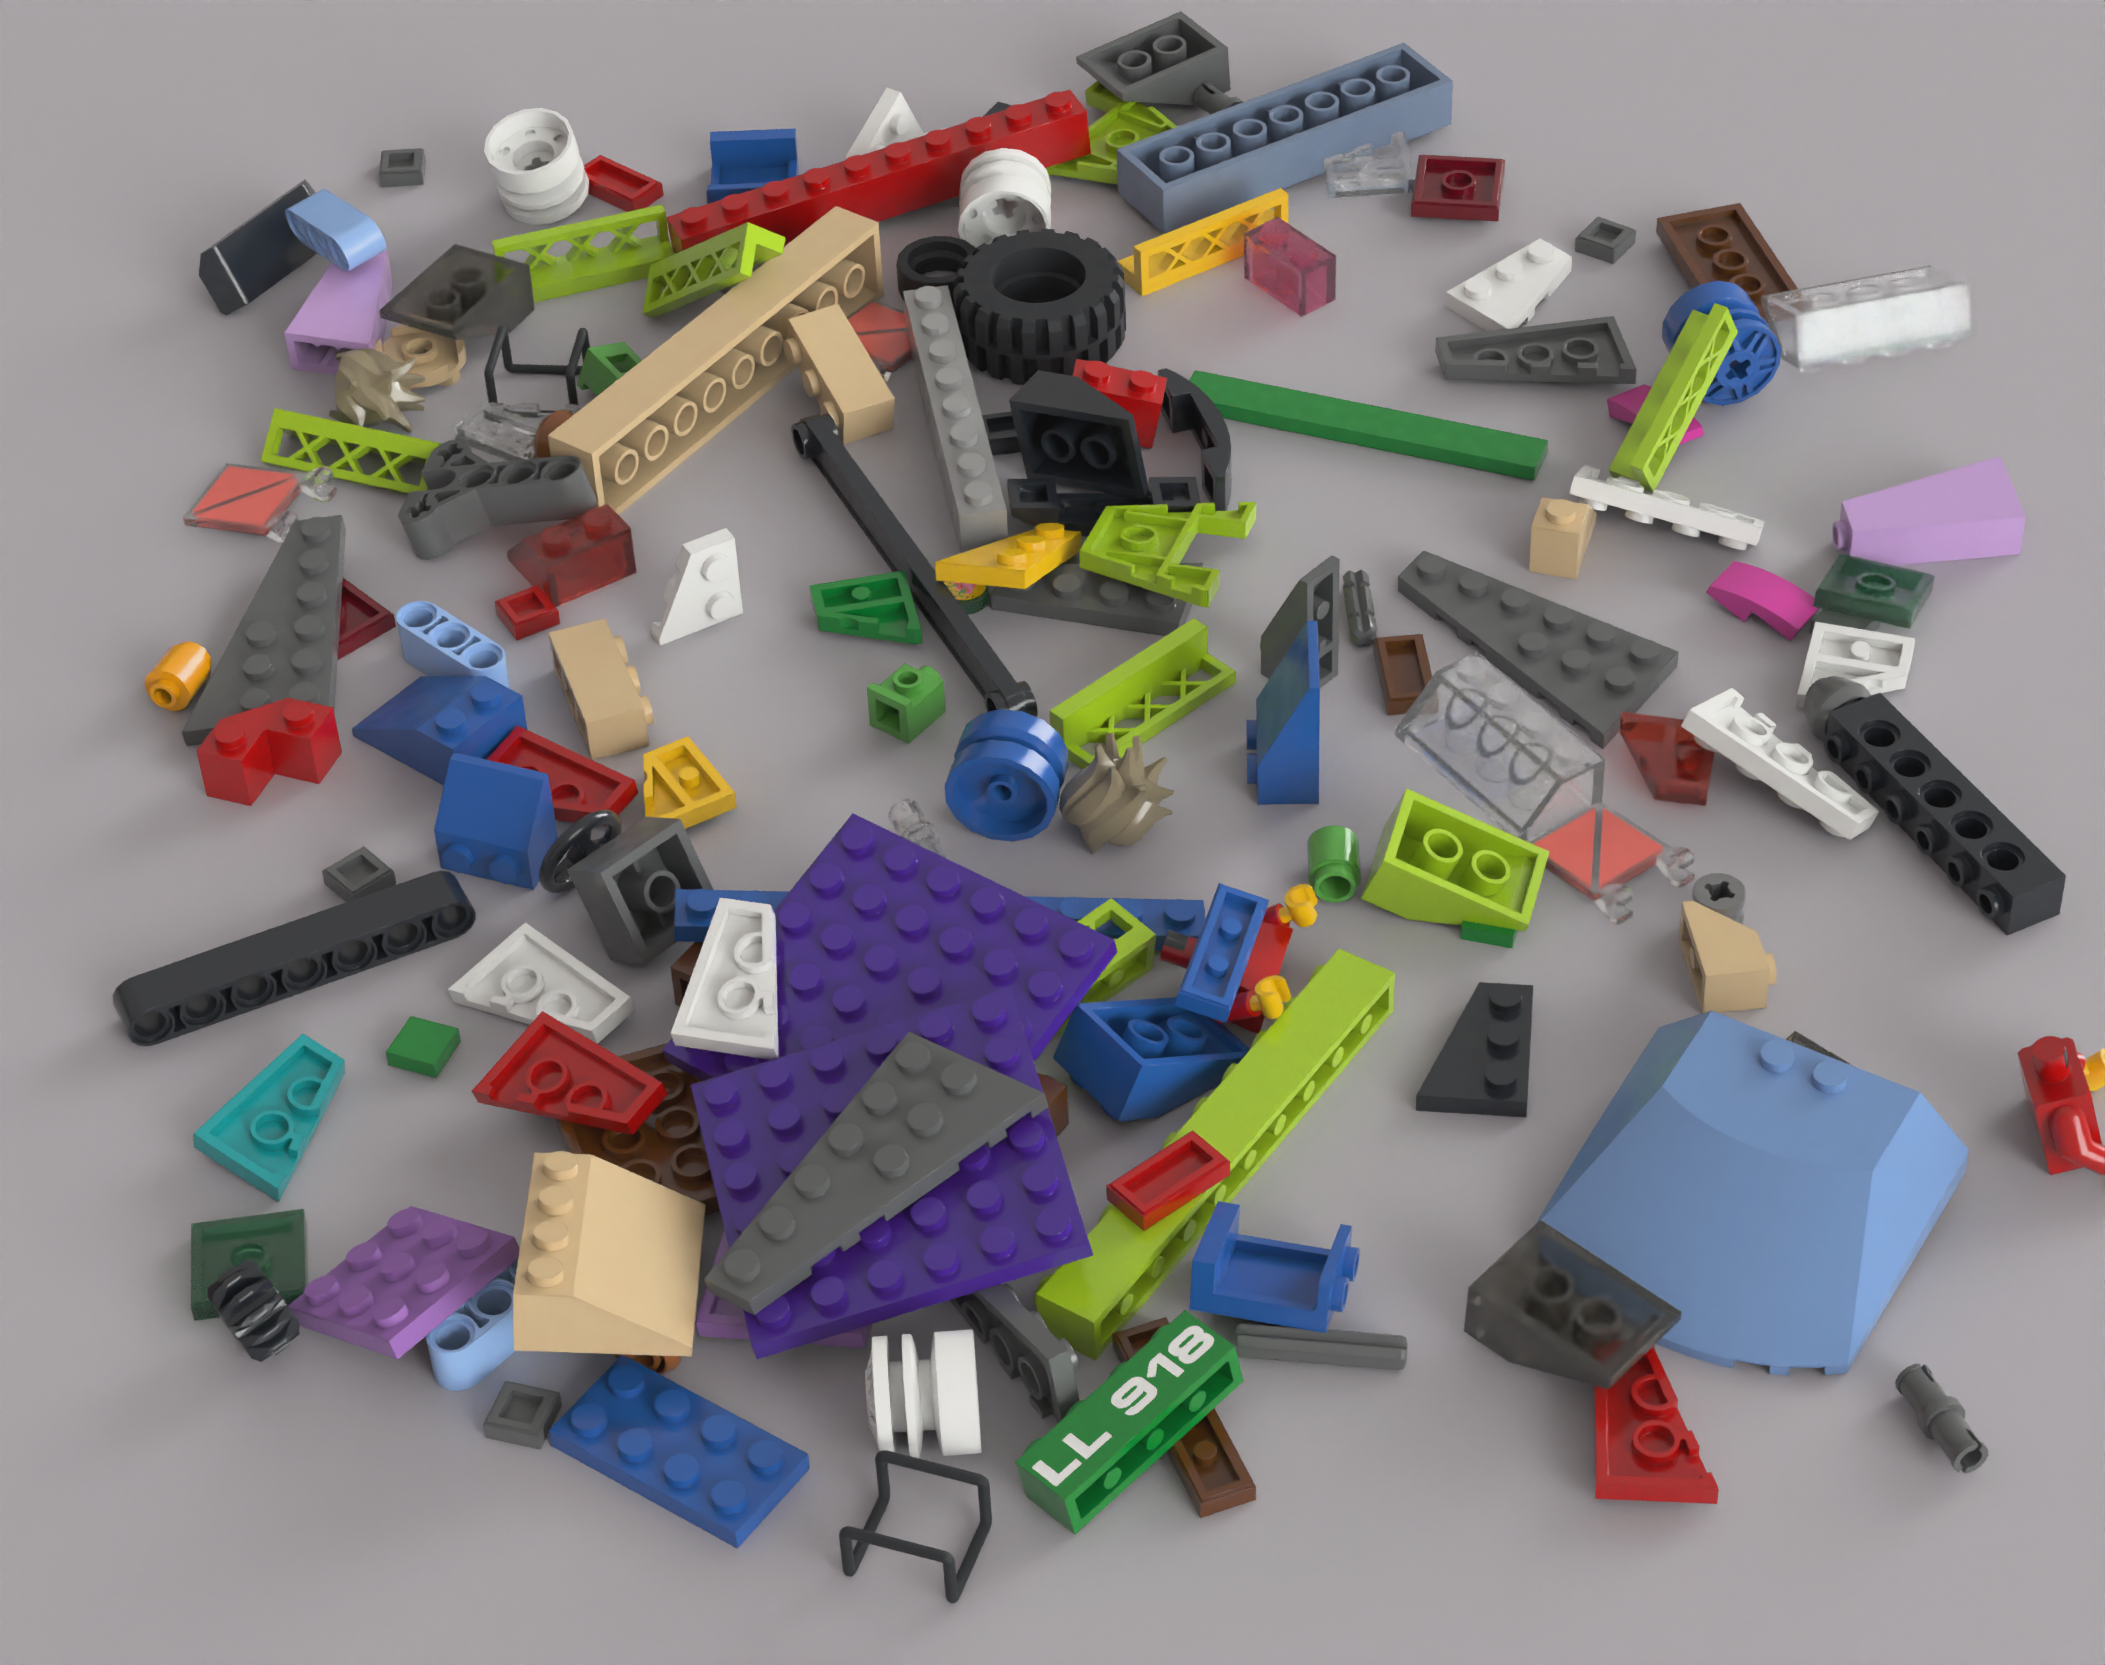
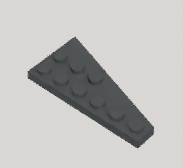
[182,515,346,746]
[1398,550,1678,749]
[704,1032,1049,1315]

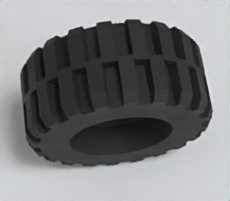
[953,229,1126,385]

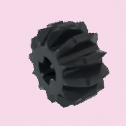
[207,1260,300,1362]

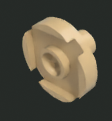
[375,320,467,391]

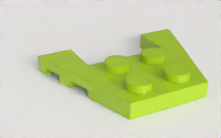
[1045,81,1178,185]
[1079,502,1256,608]

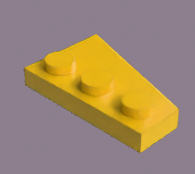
[935,523,1082,589]

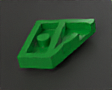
[809,570,923,644]

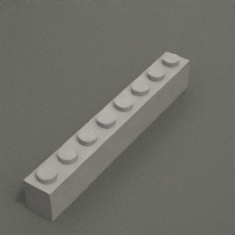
[903,285,1008,553]

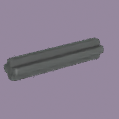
[1234,1322,1408,1370]

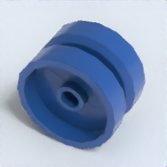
[945,709,1069,842]

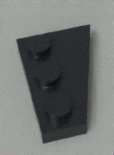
[1416,982,1534,1118]

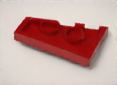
[487,726,639,827]
[472,1011,668,1135]
[1593,1344,1719,1504]

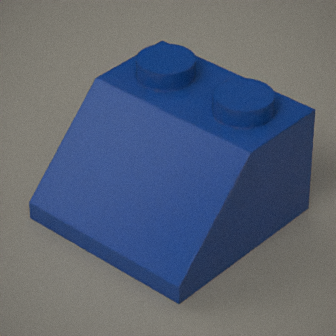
[434,752,558,890]

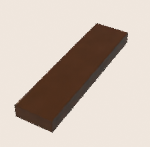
[1112,1317,1256,1518]

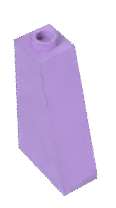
[284,246,393,375]
[1832,457,2026,569]

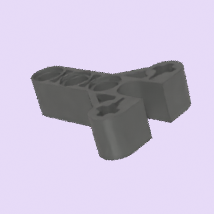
[398,439,597,560]

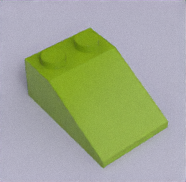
[1361,788,1549,932]

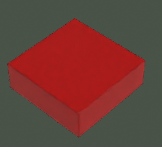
[494,585,560,641]

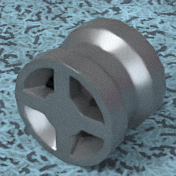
[1692,873,1746,925]

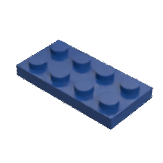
[548,1355,810,1549]

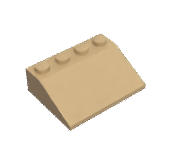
[513,1151,705,1357]

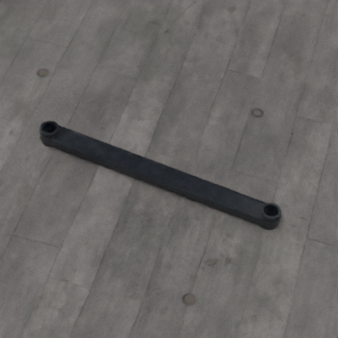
[791,414,1038,717]

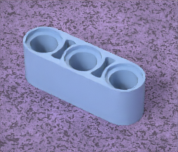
[285,189,386,272]
[396,601,510,689]
[426,1259,518,1391]

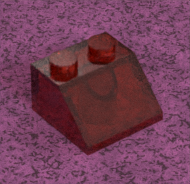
[507,504,637,607]

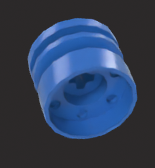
[1662,281,1781,406]

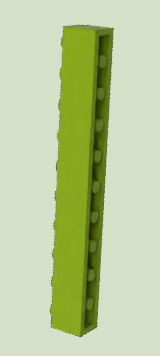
[1034,948,1395,1361]

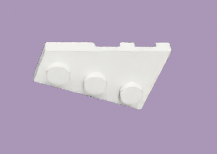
[1445,238,1572,331]

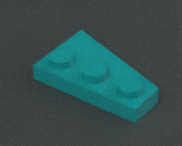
[193,1034,345,1202]

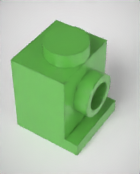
[577,342,642,396]
[867,663,946,744]

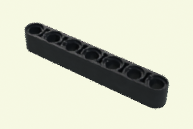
[113,871,476,1046]

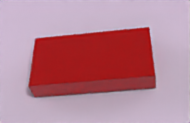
[584,155,664,212]
[1106,1130,1230,1231]

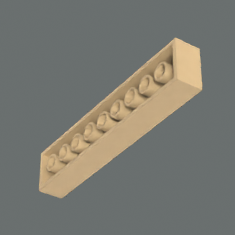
[548,206,884,529]

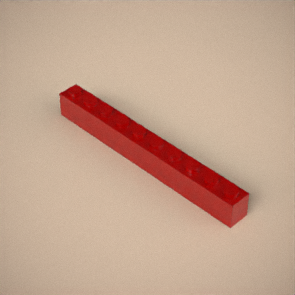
[666,89,1091,254]

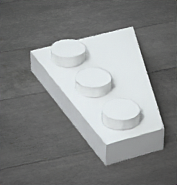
[670,898,779,1060]
[448,922,635,1044]

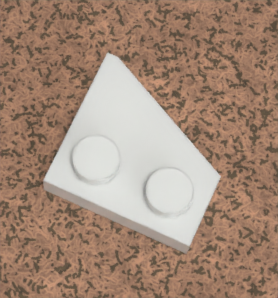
[846,88,923,159]
[651,528,743,645]
[1796,622,1915,708]

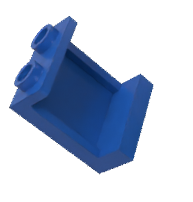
[706,128,799,204]
[1189,1201,1360,1333]

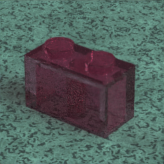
[1244,217,1336,317]

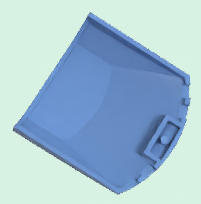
[1531,1011,1969,1376]

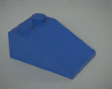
[1246,621,1320,805]
[352,676,528,786]
[1053,997,1250,1122]

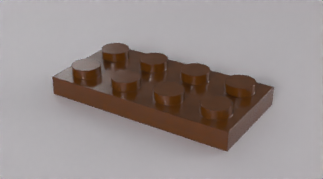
[1656,203,1807,323]

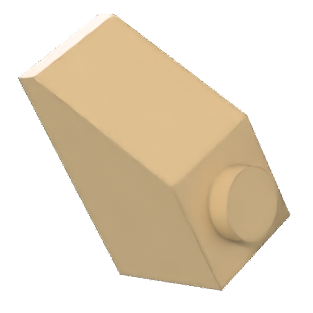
[1529,497,1597,579]
[1679,900,1776,1013]

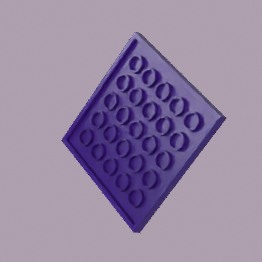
[662,813,1117,1081]
[691,986,1093,1359]

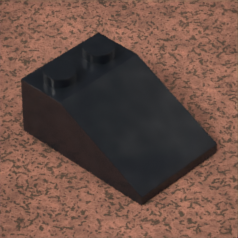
[1009,370,1150,500]

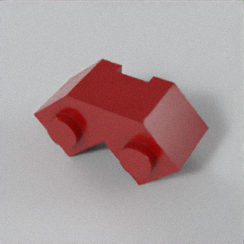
[196,698,342,806]

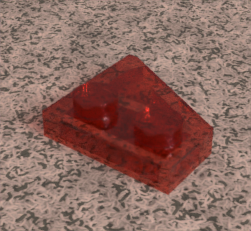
[1620,712,1716,806]

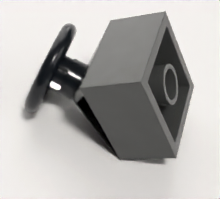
[539,810,714,964]

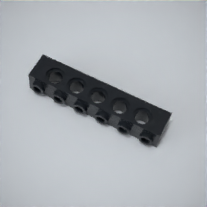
[1824,693,2066,936]

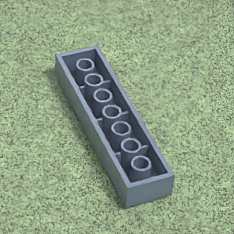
[1117,43,1453,234]

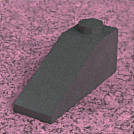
[1260,555,1340,688]

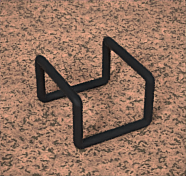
[484,325,590,419]
[839,1450,992,1603]

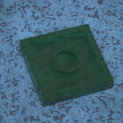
[1813,554,1935,629]
[191,1209,308,1321]

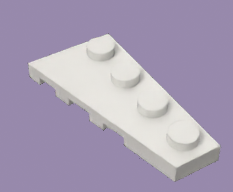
[1569,465,1765,550]
[1681,688,1879,840]

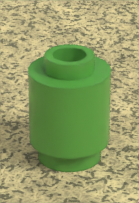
[1307,825,1361,903]

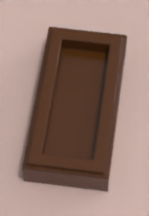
[1373,634,1437,716]

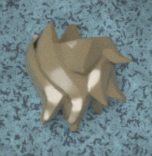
[329,348,426,433]
[1059,733,1174,854]

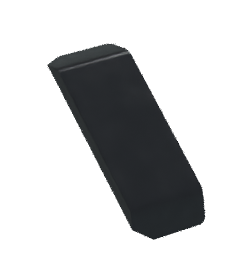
[199,179,317,315]

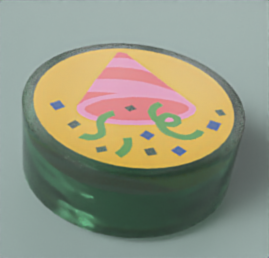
[943,581,989,615]

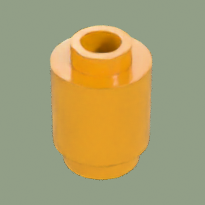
[145,641,212,711]

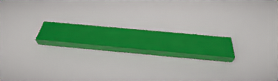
[1189,370,1548,481]

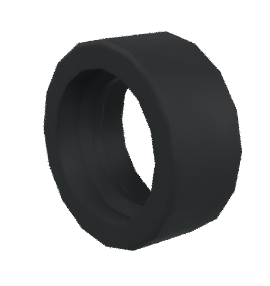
[896,236,976,307]

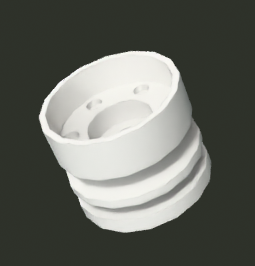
[484,108,589,225]
[958,148,1051,248]
[865,1329,982,1458]

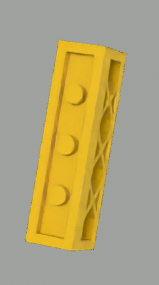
[1117,188,1288,296]

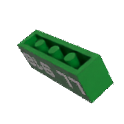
[1015,1310,1244,1535]

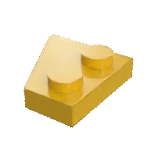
[643,736,737,829]

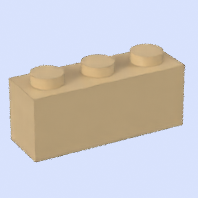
[783,304,895,445]
[548,619,654,760]

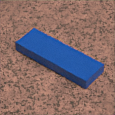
[1174,883,1269,1023]

